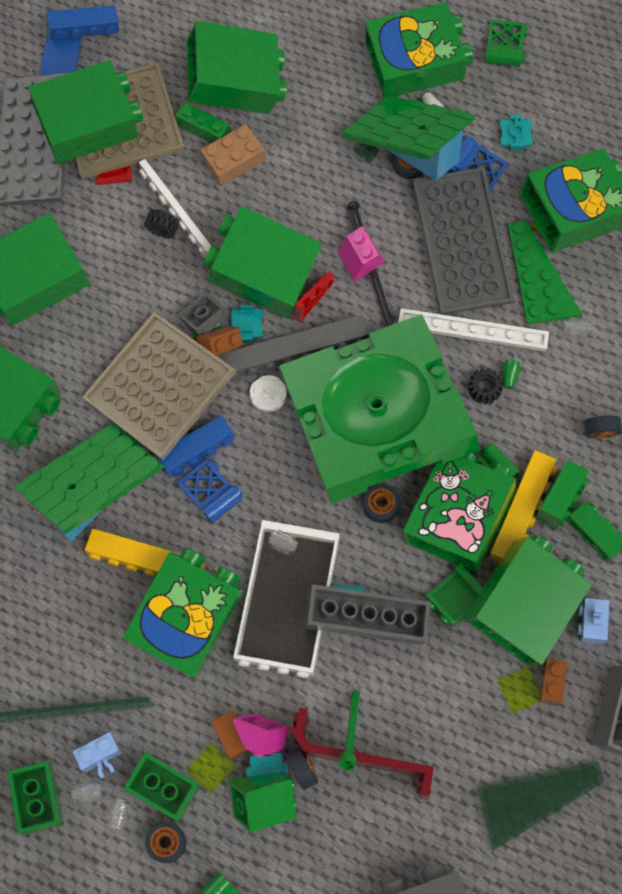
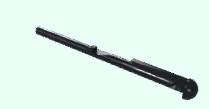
[347,201,394,327]

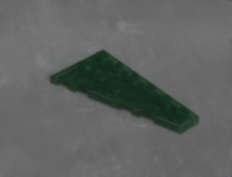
[477,761,604,851]

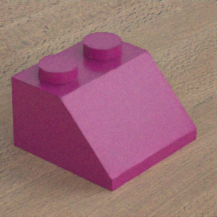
[338,226,386,282]
[233,714,289,757]

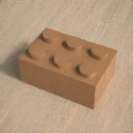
[200,124,266,187]

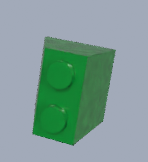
[229,773,297,833]

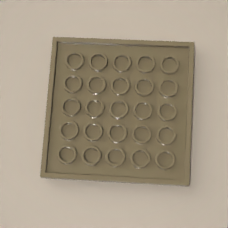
[76,63,185,179]
[82,312,237,460]

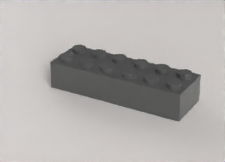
[303,584,430,645]

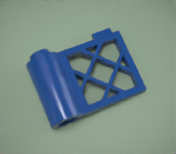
[447,135,509,191]
[177,459,243,524]

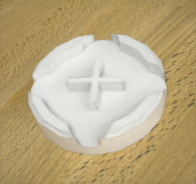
[250,375,287,412]

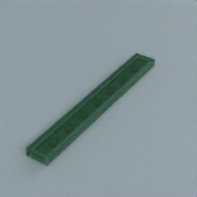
[0,697,152,723]

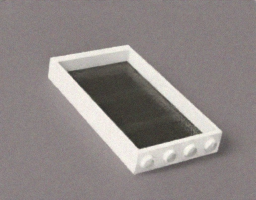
[233,520,340,678]

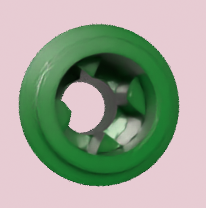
[503,360,521,389]

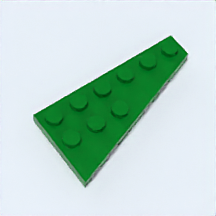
[507,220,583,325]

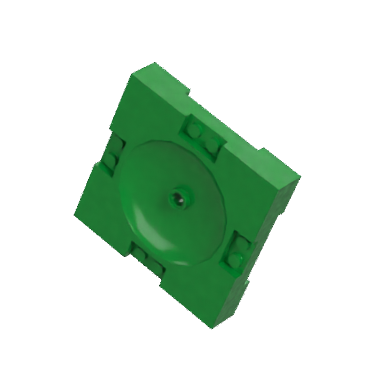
[279,314,479,504]

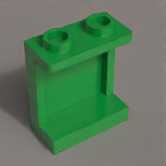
[425,564,483,628]

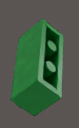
[175,102,231,143]
[567,501,622,563]

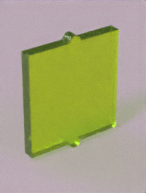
[498,667,540,713]
[187,743,236,794]

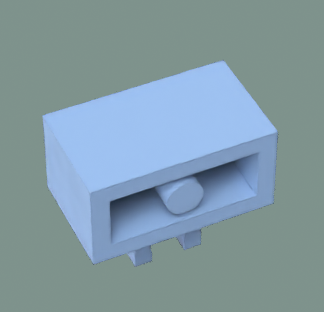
[577,598,609,644]
[73,732,122,779]

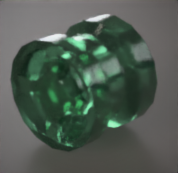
[357,143,379,163]

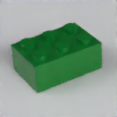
[536,460,589,530]
[123,752,201,823]
[7,761,64,836]

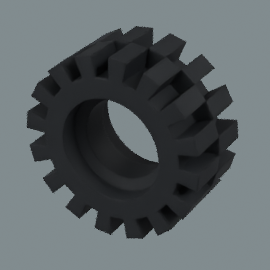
[144,209,180,239]
[468,367,503,404]

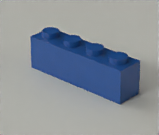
[46,5,119,40]
[156,415,235,478]

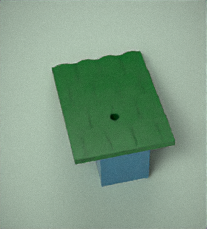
[342,95,475,181]
[14,424,164,541]

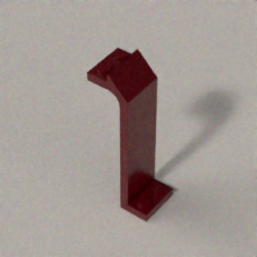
[288,707,434,800]

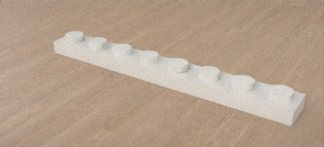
[139,159,211,258]
[398,308,549,352]

